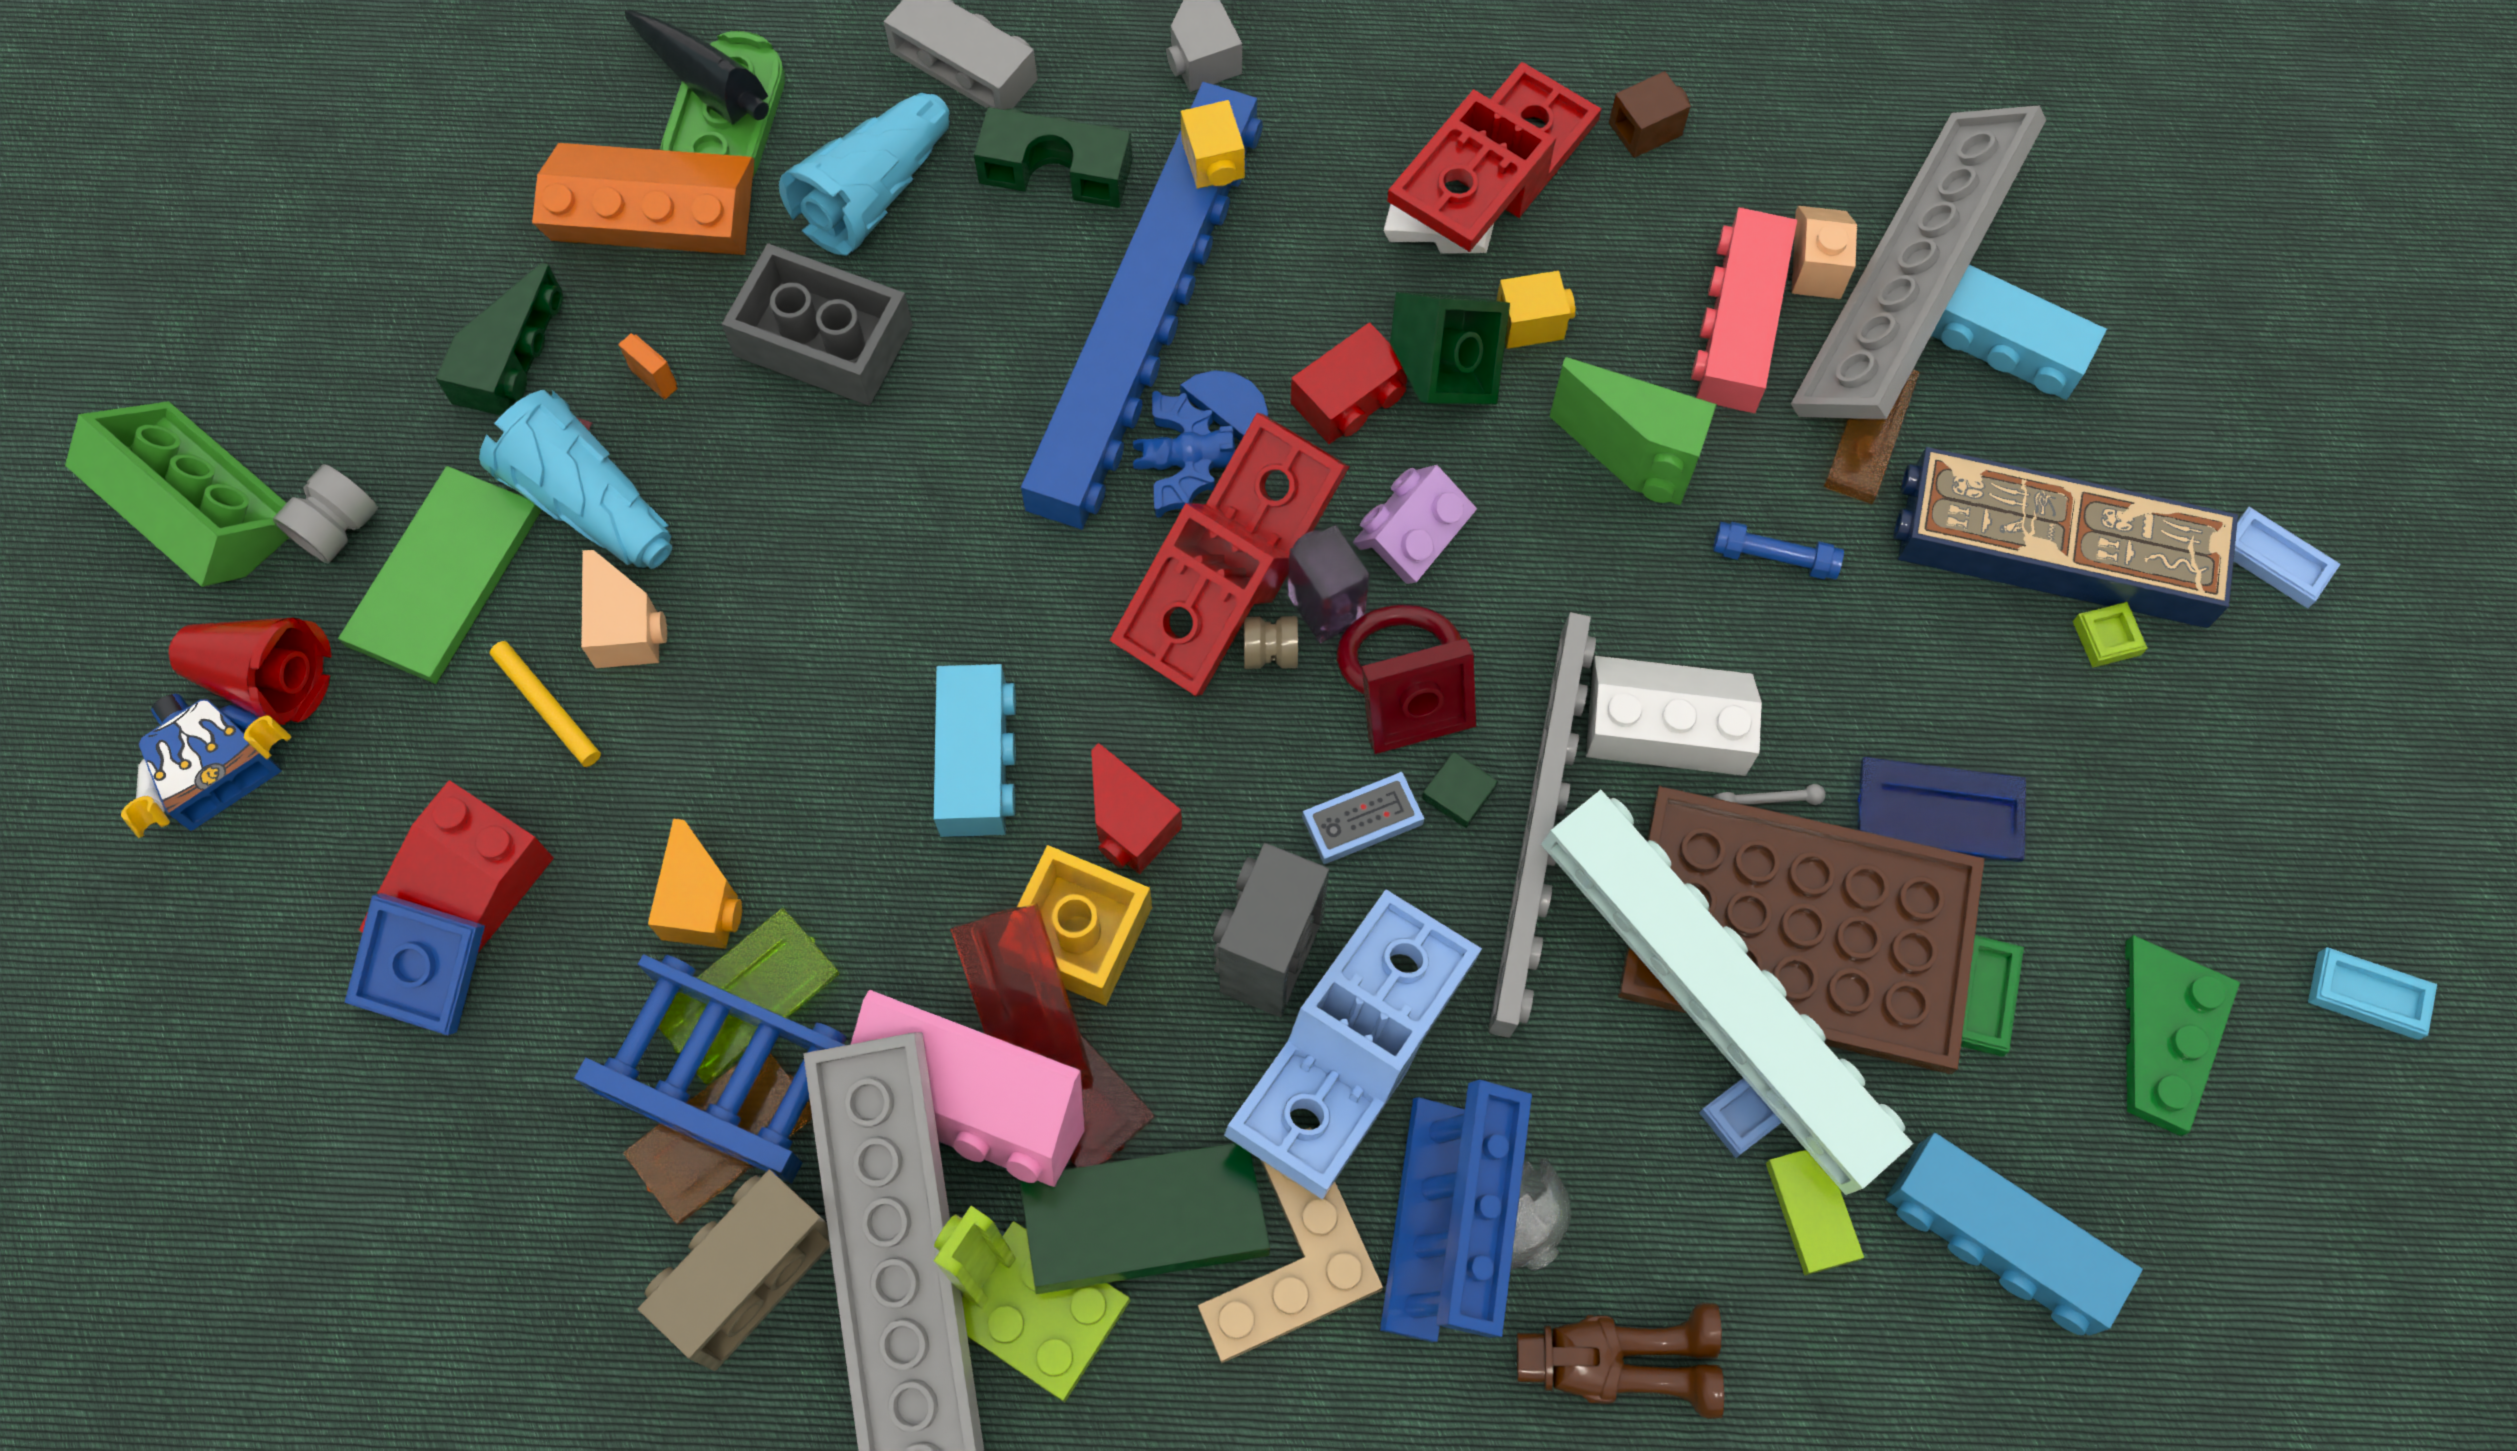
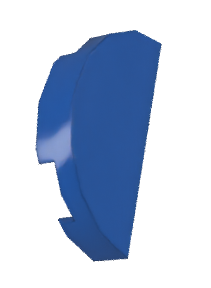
[1180,370,1268,441]

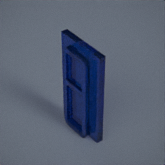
[1858,757,2027,862]

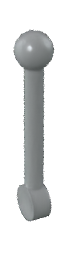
[1713,784,1826,805]

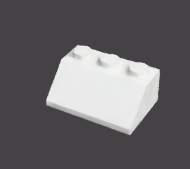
[1586,656,1762,776]

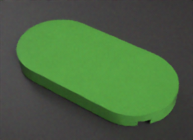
[660,31,785,177]

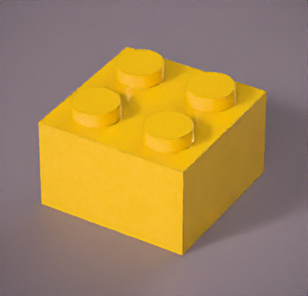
[999,845,1152,1006]

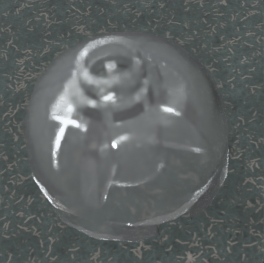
[1510,1158,1572,1271]

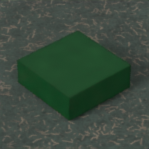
[1422,751,1498,828]

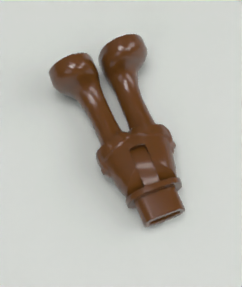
[1517,1302,1724,1419]

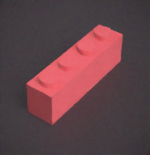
[1691,207,1797,413]

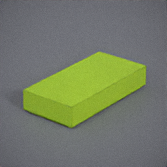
[1765,1150,1864,1276]

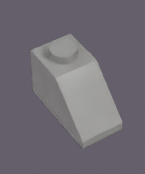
[1166,0,1242,92]

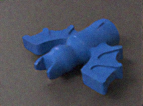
[1133,391,1235,517]

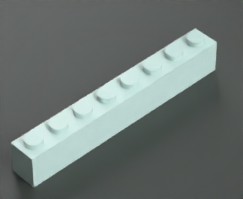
[1541,790,1913,1195]

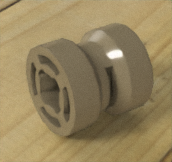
[1244,616,1298,669]

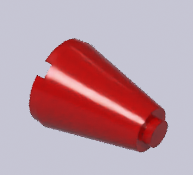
[169,617,331,725]

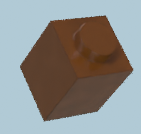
[1609,71,1691,158]

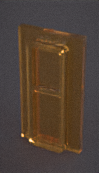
[623,1053,812,1225]

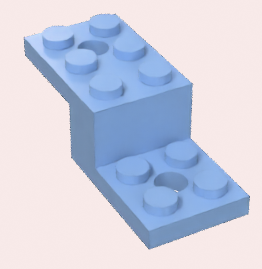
[1224,890,1482,1200]

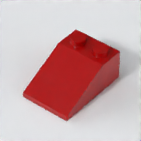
[359,780,554,953]

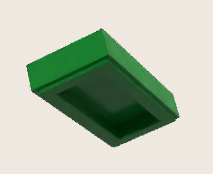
[1961,935,2024,1057]

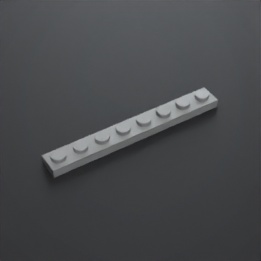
[1488,612,1596,1038]

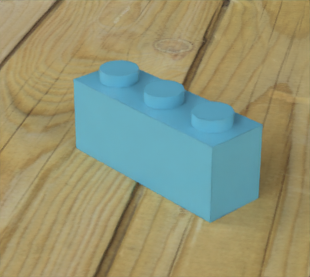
[1931,265,2107,400]
[934,664,1016,837]

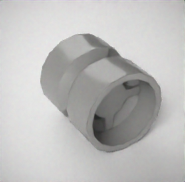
[272,464,378,564]

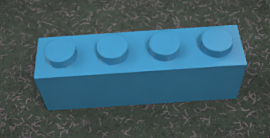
[1885,1132,2143,1336]

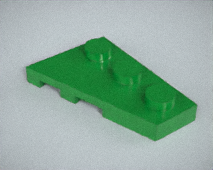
[2125,935,2240,1136]

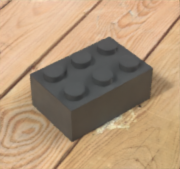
[721,243,913,406]
[1212,842,1329,1018]

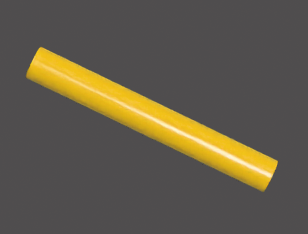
[489,641,601,767]

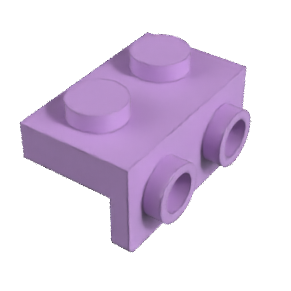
[1353,465,1477,584]

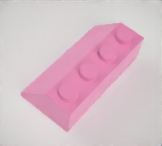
[851,990,1085,1187]

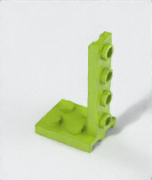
[933,1206,1131,1403]

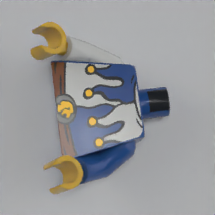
[121,694,292,839]

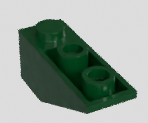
[435,263,563,416]

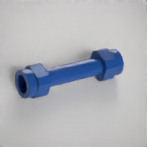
[1713,521,1844,580]

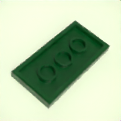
[1019,1143,1270,1294]

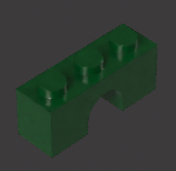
[974,107,1133,208]

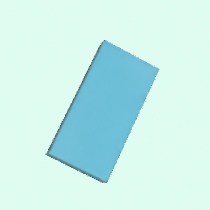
[2308,947,2437,1040]

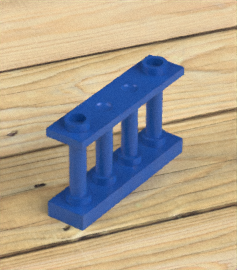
[574,954,847,1184]
[1380,1080,1532,1342]

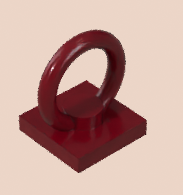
[1337,605,1476,754]

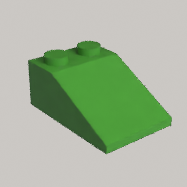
[1549,357,1717,505]

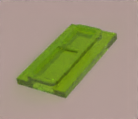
[658,907,840,1085]

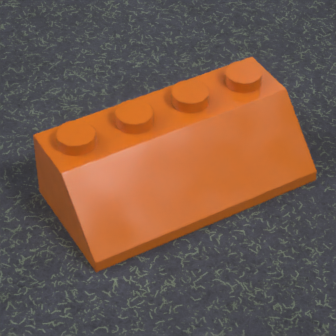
[532,143,755,255]

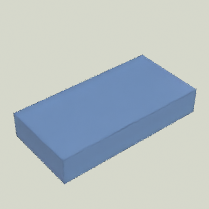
[1699,1078,1782,1158]

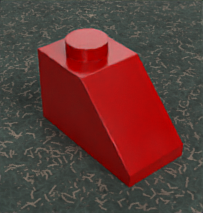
[1091,743,1182,875]

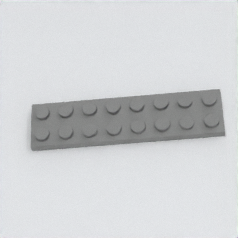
[1791,105,2046,419]
[803,1032,984,1451]

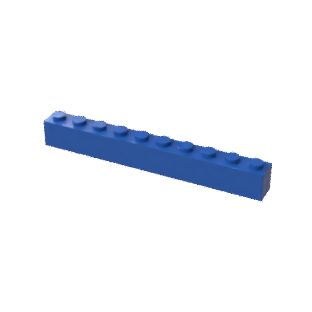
[1021,81,1263,530]

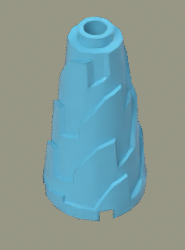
[779,93,950,256]
[479,390,672,569]

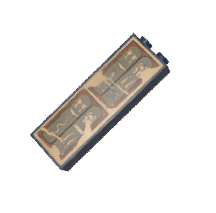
[1893,447,2238,628]

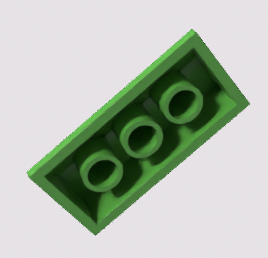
[65,401,289,587]

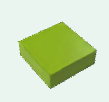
[2072,602,2148,668]

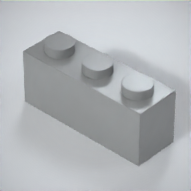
[884,0,1038,110]

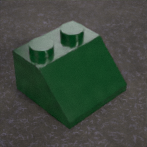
[1390,292,1510,404]

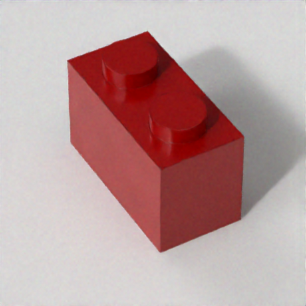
[1290,322,1407,444]

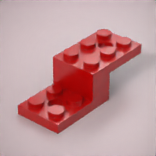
[1387,62,1602,252]
[1109,413,1350,696]

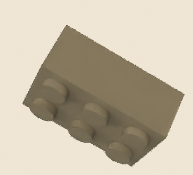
[637,1169,830,1371]

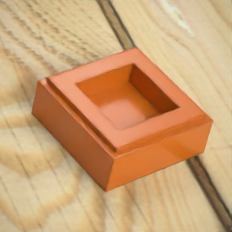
[618,333,678,400]

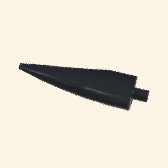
[625,9,769,125]

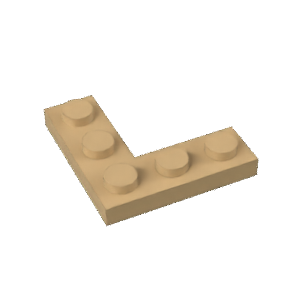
[1198,1127,1383,1364]

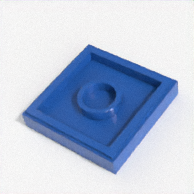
[344,893,485,1035]

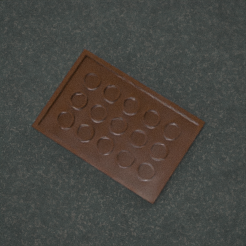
[1618,786,1985,1074]

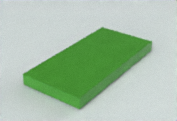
[338,466,542,684]

